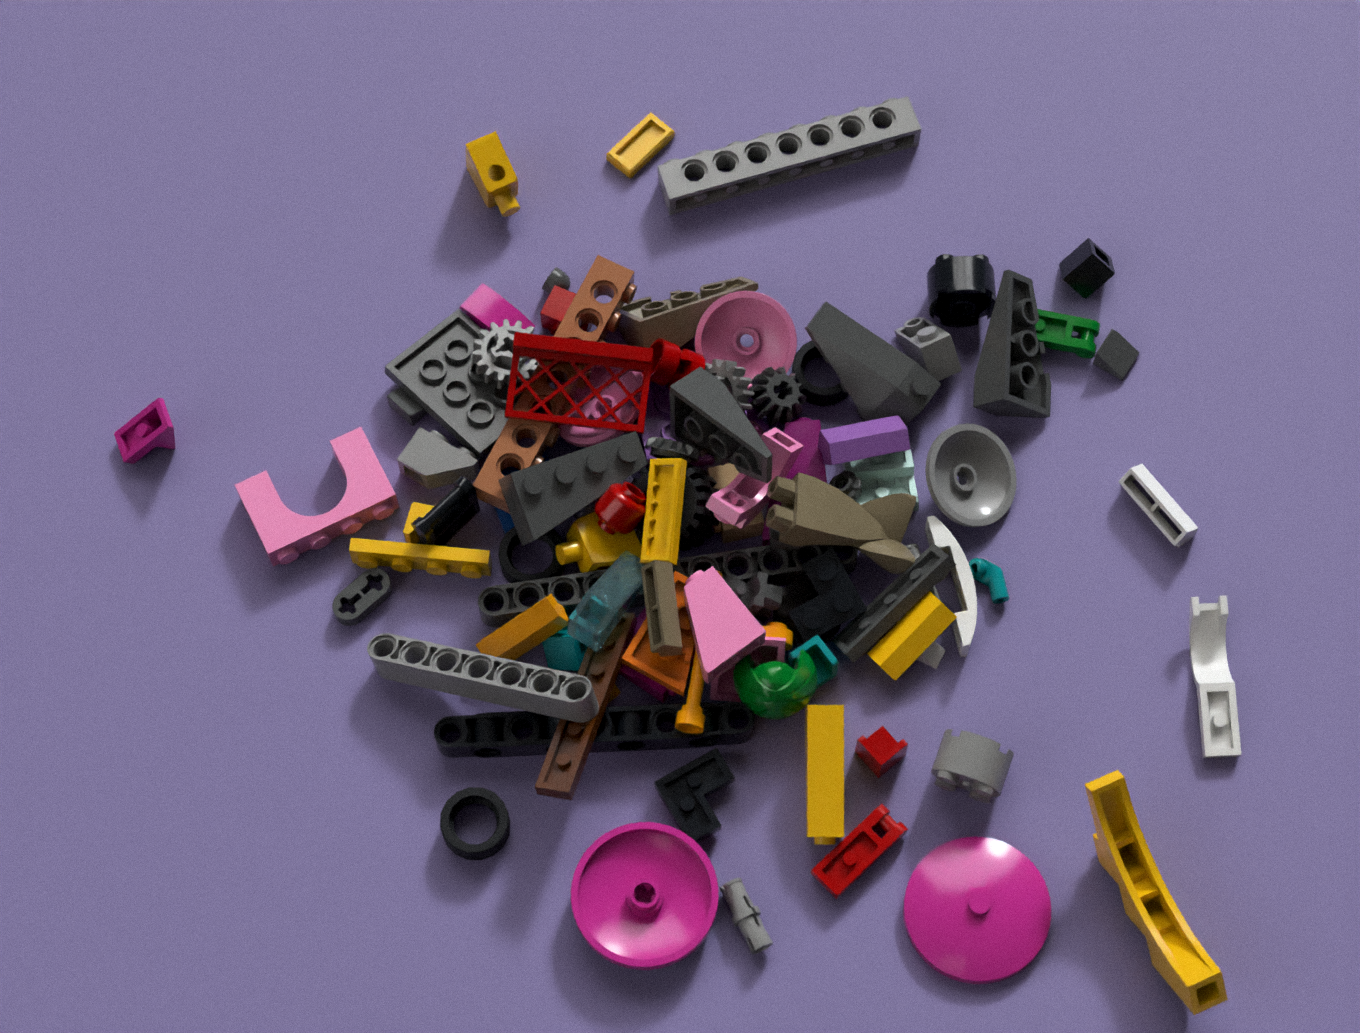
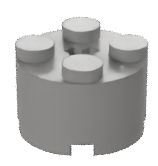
[931,729,1014,803]

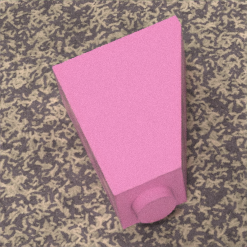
[684,566,766,684]

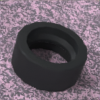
[792,340,849,406]
[498,526,565,583]
[440,787,510,860]

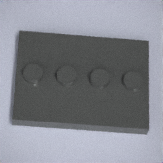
[385,309,541,460]

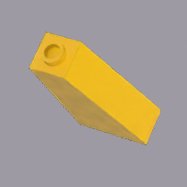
[805,705,844,845]

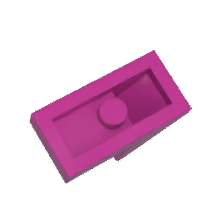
[114,398,176,464]

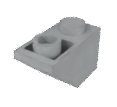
[894,317,962,381]
[397,427,479,489]

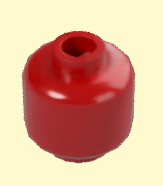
[595,482,646,535]

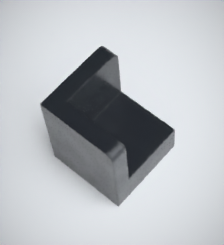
[1059,238,1115,298]

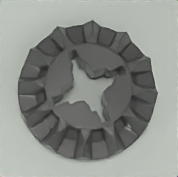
[644,437,700,464]

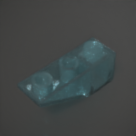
[567,550,645,652]

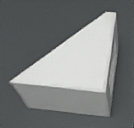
[916,641,946,669]

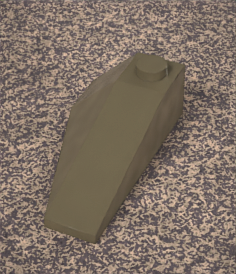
[618,276,759,348]

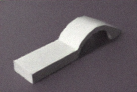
[1189,595,1241,758]

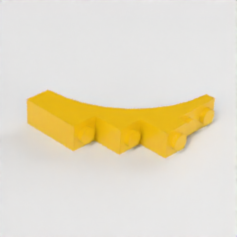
[1085,770,1228,1015]

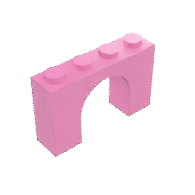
[235,427,399,567]

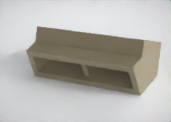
[641,560,683,657]

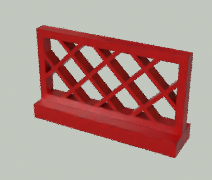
[505,332,654,434]

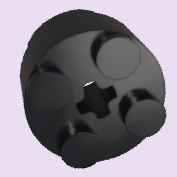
[927,254,996,328]

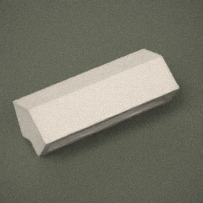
[1118,464,1198,548]

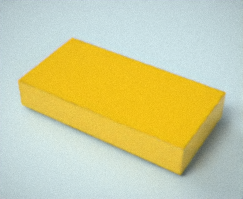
[606,112,675,179]

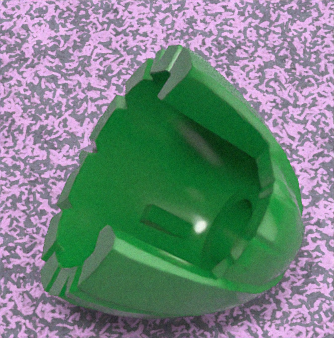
[733,649,817,720]

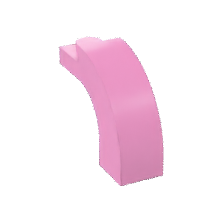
[705,427,804,529]

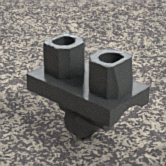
[727,571,783,621]

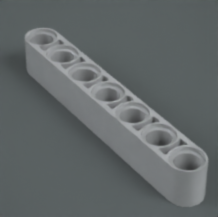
[367,633,599,722]

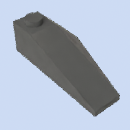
[973,270,1051,418]
[805,302,941,425]
[670,367,772,483]

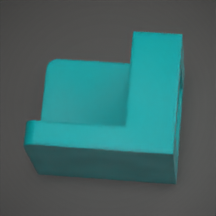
[542,625,595,670]
[788,634,839,690]

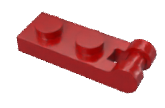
[811,804,909,899]

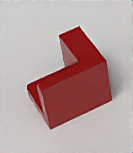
[855,726,908,778]

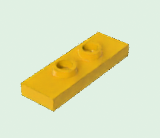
[640,458,687,565]

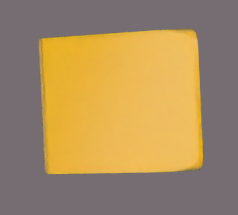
[403,502,434,544]

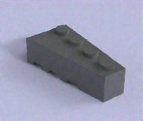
[498,431,648,546]

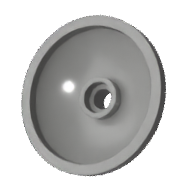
[925,423,1017,527]

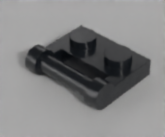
[411,476,480,546]

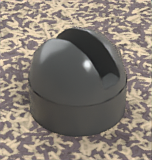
[542,267,570,294]

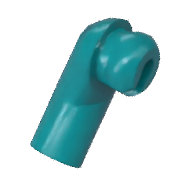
[969,558,1009,604]

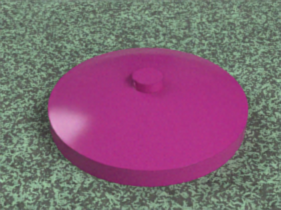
[571,822,719,970]
[903,837,1051,984]

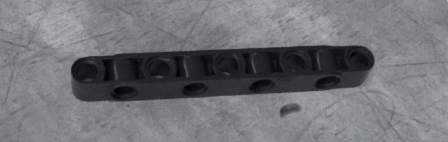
[434,702,755,758]

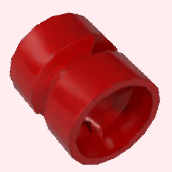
[642,338,705,389]

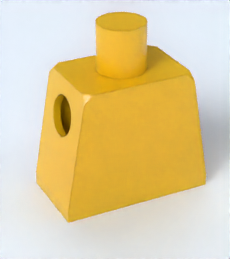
[465,131,520,217]
[555,511,642,573]

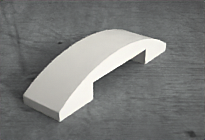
[924,515,977,657]

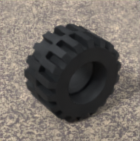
[631,464,720,551]

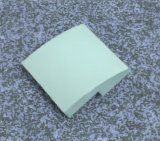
[842,448,919,511]

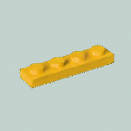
[349,538,492,579]

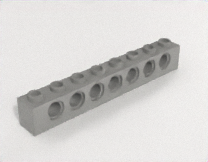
[658,96,921,215]

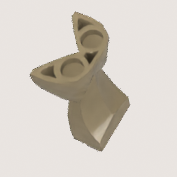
[766,472,916,575]

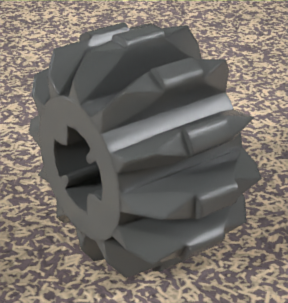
[748,366,807,426]

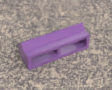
[817,415,910,465]

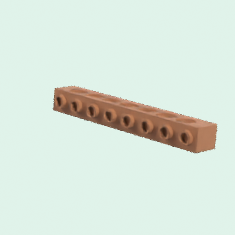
[473,255,637,514]

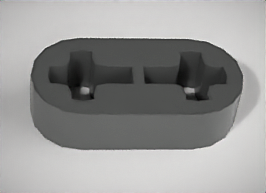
[332,568,392,626]

